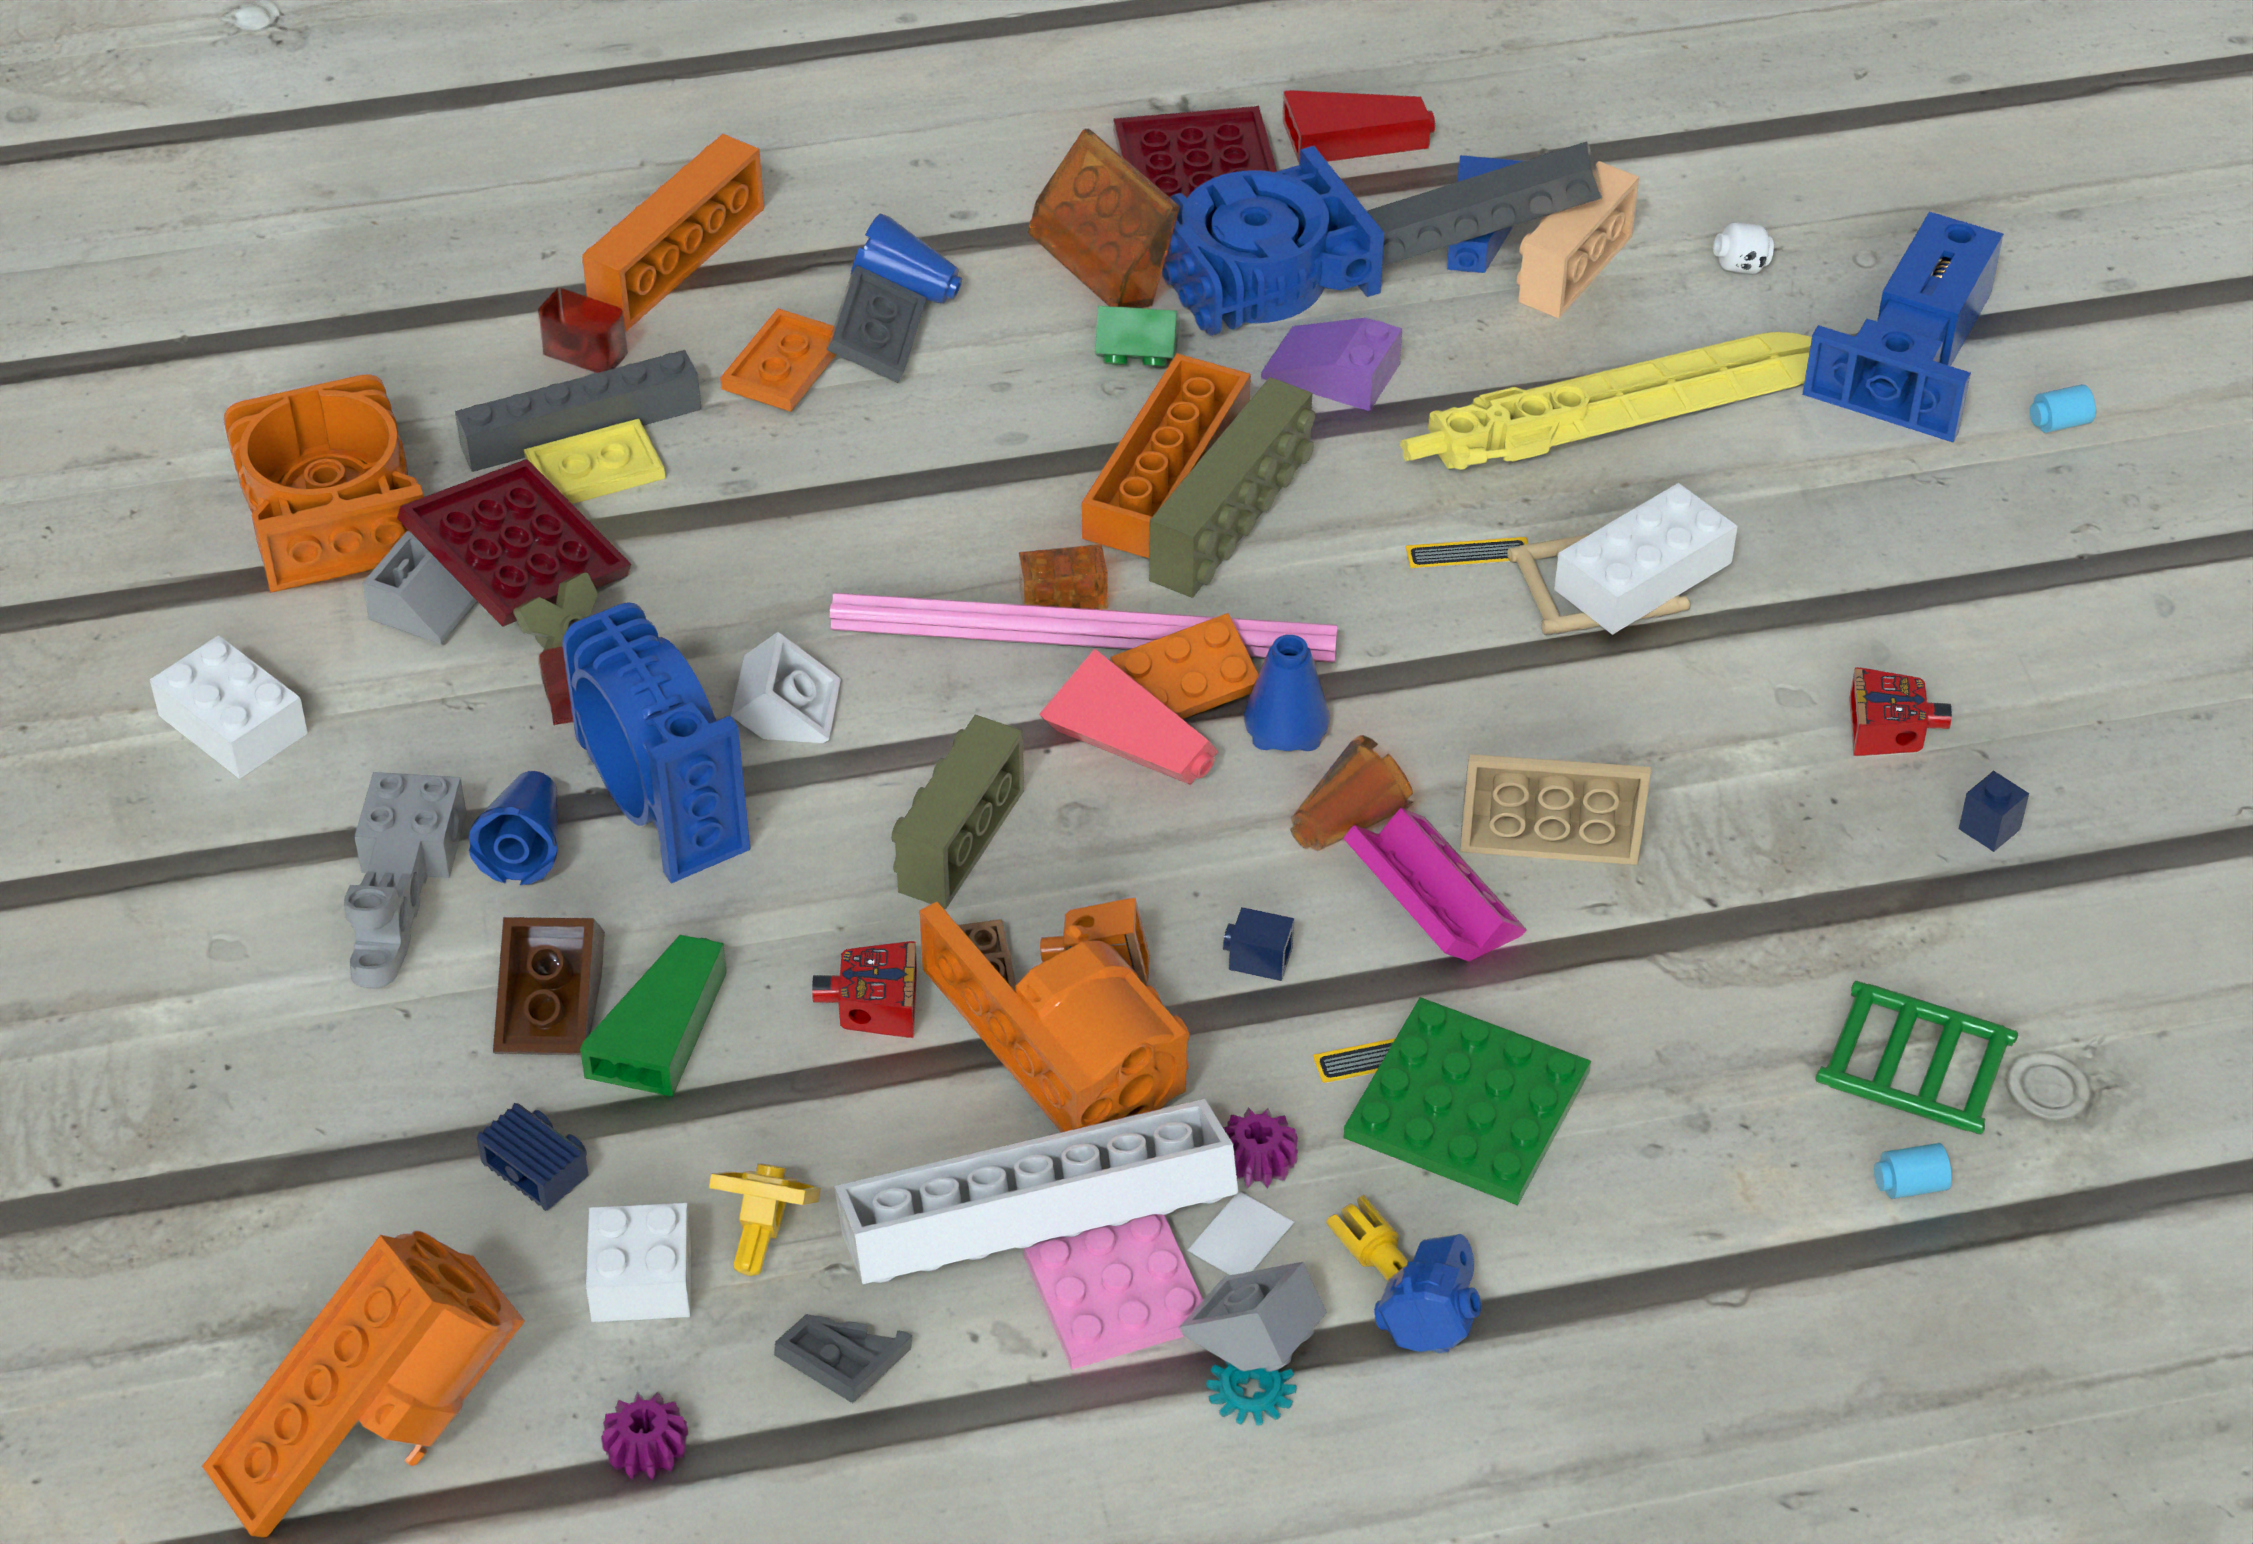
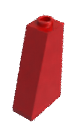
[1282,90,1435,165]

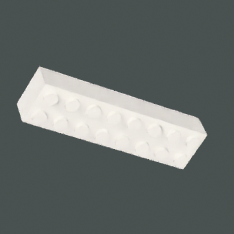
[834,1099,1238,1284]

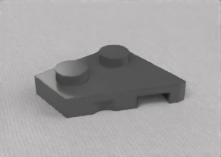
[774,1314,912,1403]

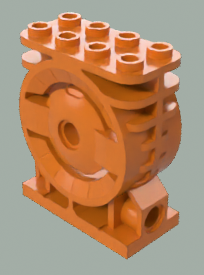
[224,374,424,593]

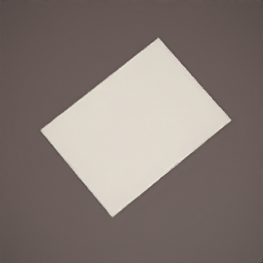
[1187,1191,1294,1275]

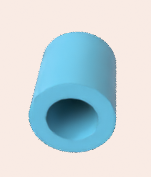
[2030,384,2096,433]
[1874,1143,1952,1199]

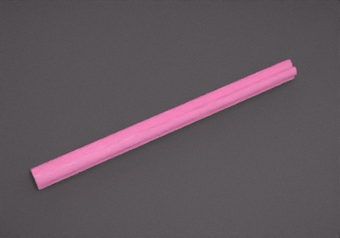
[830,592,1337,663]

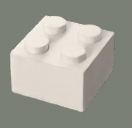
[586,1203,691,1322]

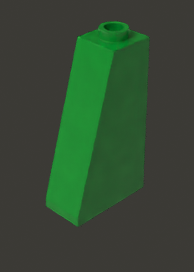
[580,935,727,1097]

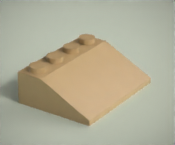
[1460,754,1651,865]

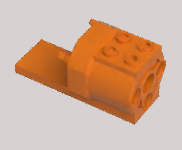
[919,901,1190,1133]
[202,1231,525,1538]

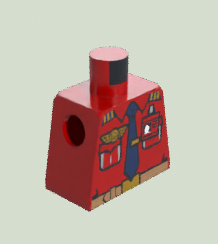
[1849,667,1952,756]
[812,941,917,1038]

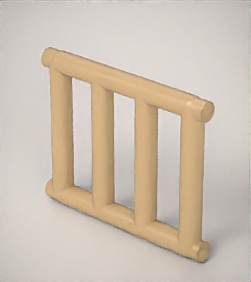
[1507,534,1690,635]

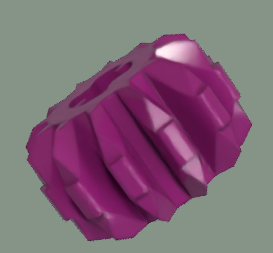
[1223,1107,1298,1189]
[601,1391,688,1480]

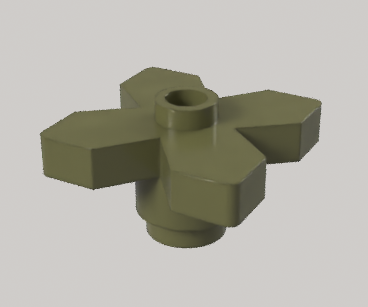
[513,573,598,685]

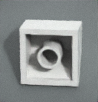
[731,632,841,743]

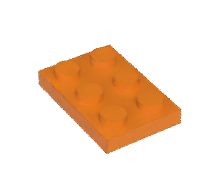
[720,308,836,412]
[1110,613,1259,719]

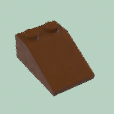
[493,917,605,1055]

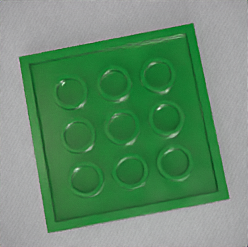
[1343,997,1591,1206]

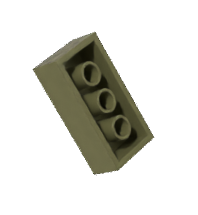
[891,714,1024,909]

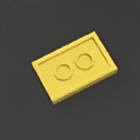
[524,419,666,504]

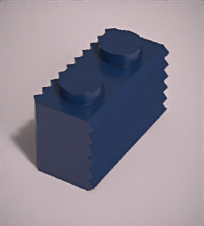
[477,1103,589,1211]

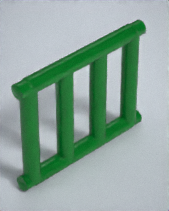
[1815,980,2018,1135]

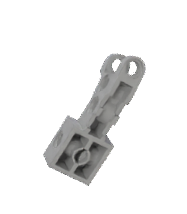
[344,772,467,988]

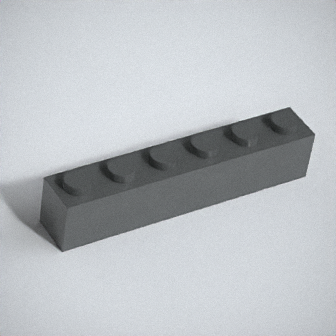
[1367,141,1602,266]
[455,350,701,472]

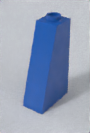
[1447,155,1522,273]

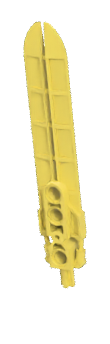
[1400,332,1812,469]

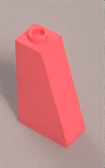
[1039,649,1218,785]

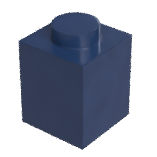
[1958,770,2029,852]
[1223,907,1294,981]

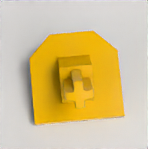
[709,1163,821,1277]

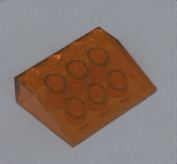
[1028,128,1180,308]

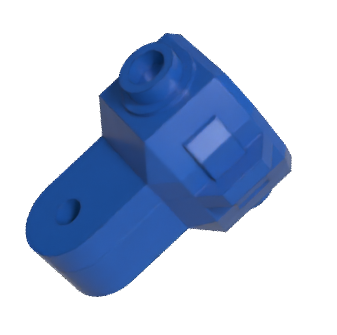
[1374,1234,1481,1354]

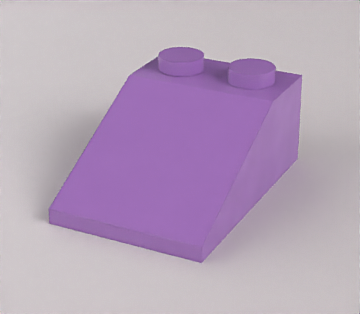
[1261,318,1402,411]

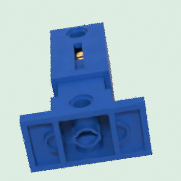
[1802,211,2003,442]

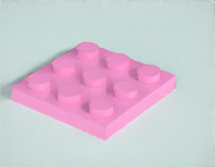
[1023,1214,1203,1370]

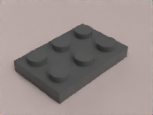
[826,265,926,383]

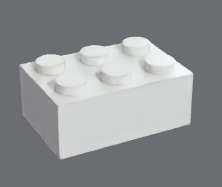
[150,635,308,779]

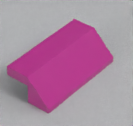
[1343,808,1527,961]

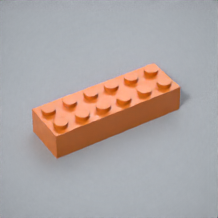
[582,134,764,331]
[1082,353,1251,558]

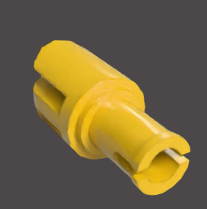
[1326,1194,1409,1281]

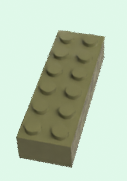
[1149,377,1315,598]

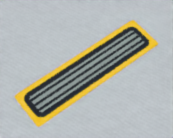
[1405,537,1528,568]
[1313,1038,1396,1083]

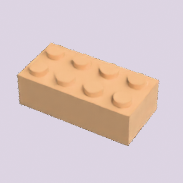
[1517,161,1639,318]

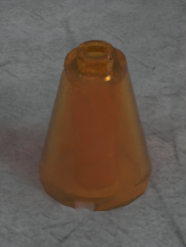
[1290,735,1414,851]

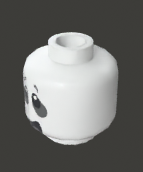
[1713,222,1774,274]

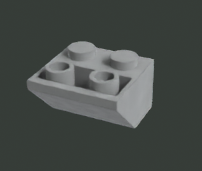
[363,531,477,644]

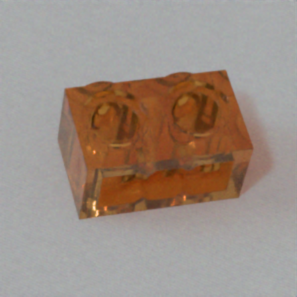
[1019,544,1108,609]

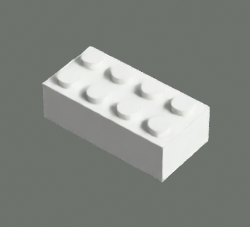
[1554,483,1738,635]

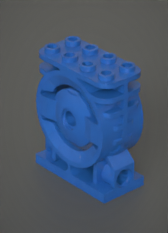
[1145,146,1384,336]
[562,602,750,884]

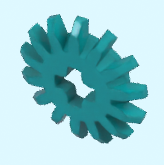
[1206,1360,1296,1426]

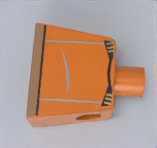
[1040,898,1150,986]

